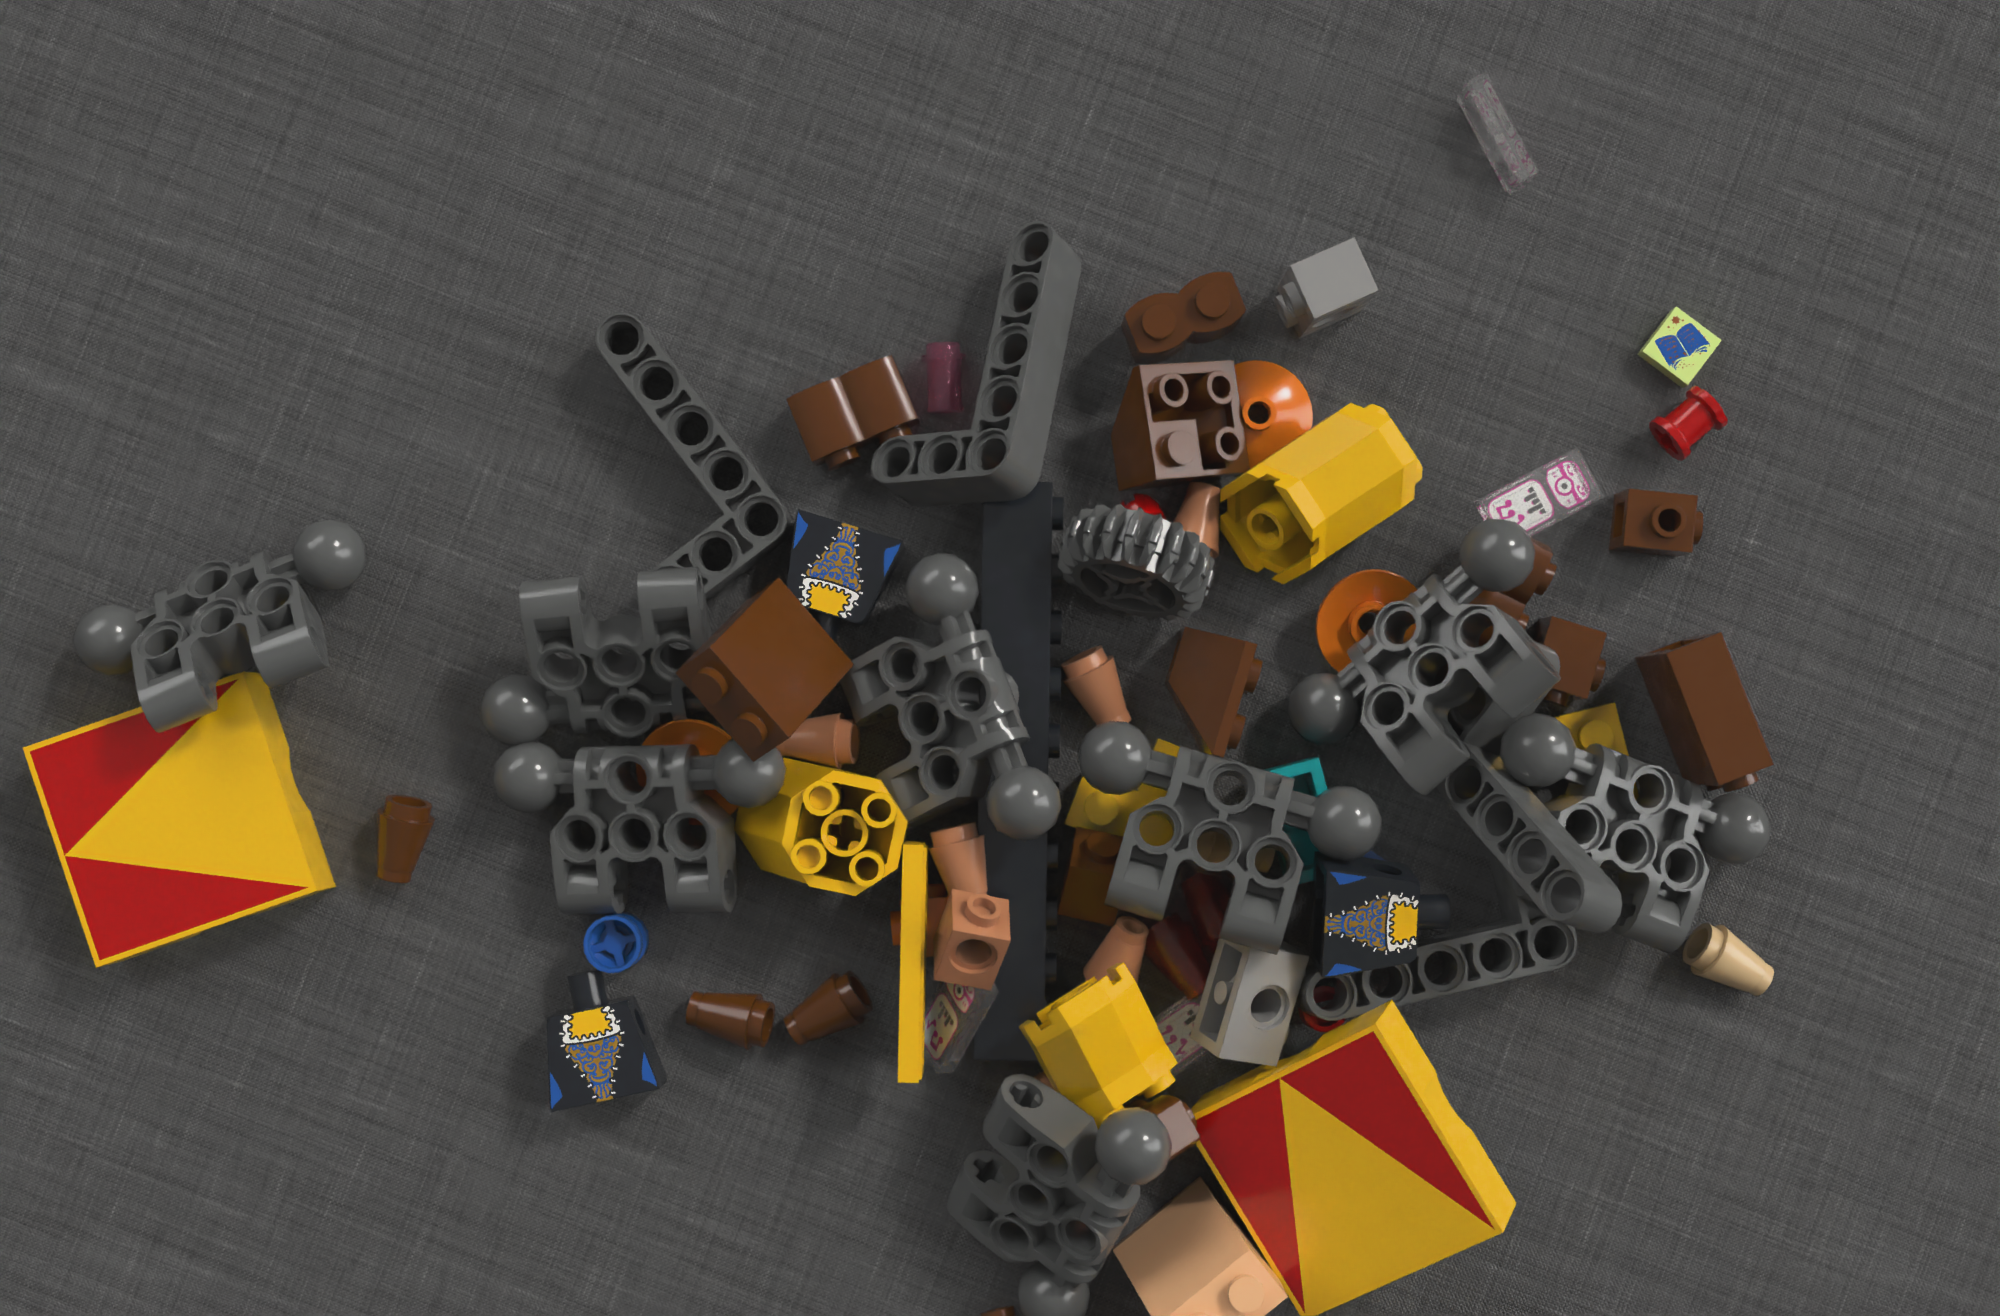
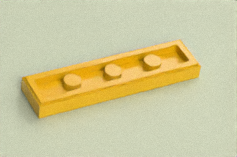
[897,841,929,1083]

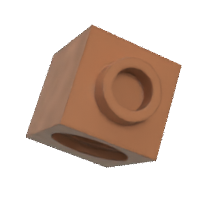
[933,889,1011,991]

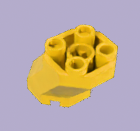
[1220,403,1423,585]
[734,757,908,896]
[1019,962,1178,1130]

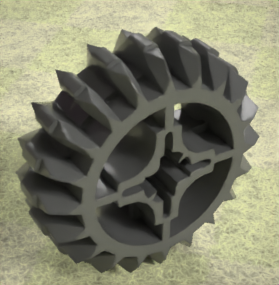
[1057,504,1215,621]

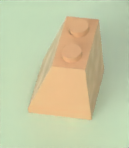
[1112,1176,1288,1316]

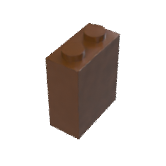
[675,577,854,762]
[1635,632,1774,792]

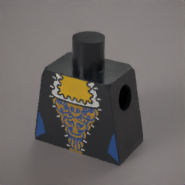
[787,509,905,642]
[1310,851,1450,978]
[547,969,667,1112]

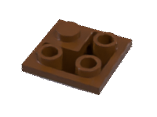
[1111,360,1250,491]
[1165,627,1263,758]

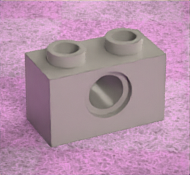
[1274,237,1379,339]
[1190,939,1309,1067]

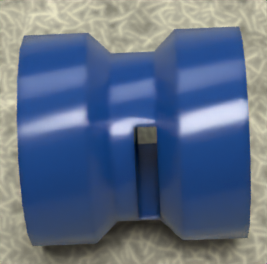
[583,911,649,973]

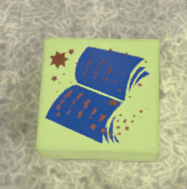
[1637,306,1722,388]

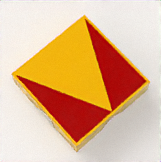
[23,671,336,968]
[1191,1000,1516,1316]

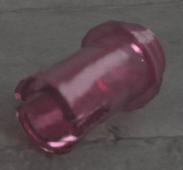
[921,342,966,414]

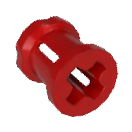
[1649,385,1728,461]

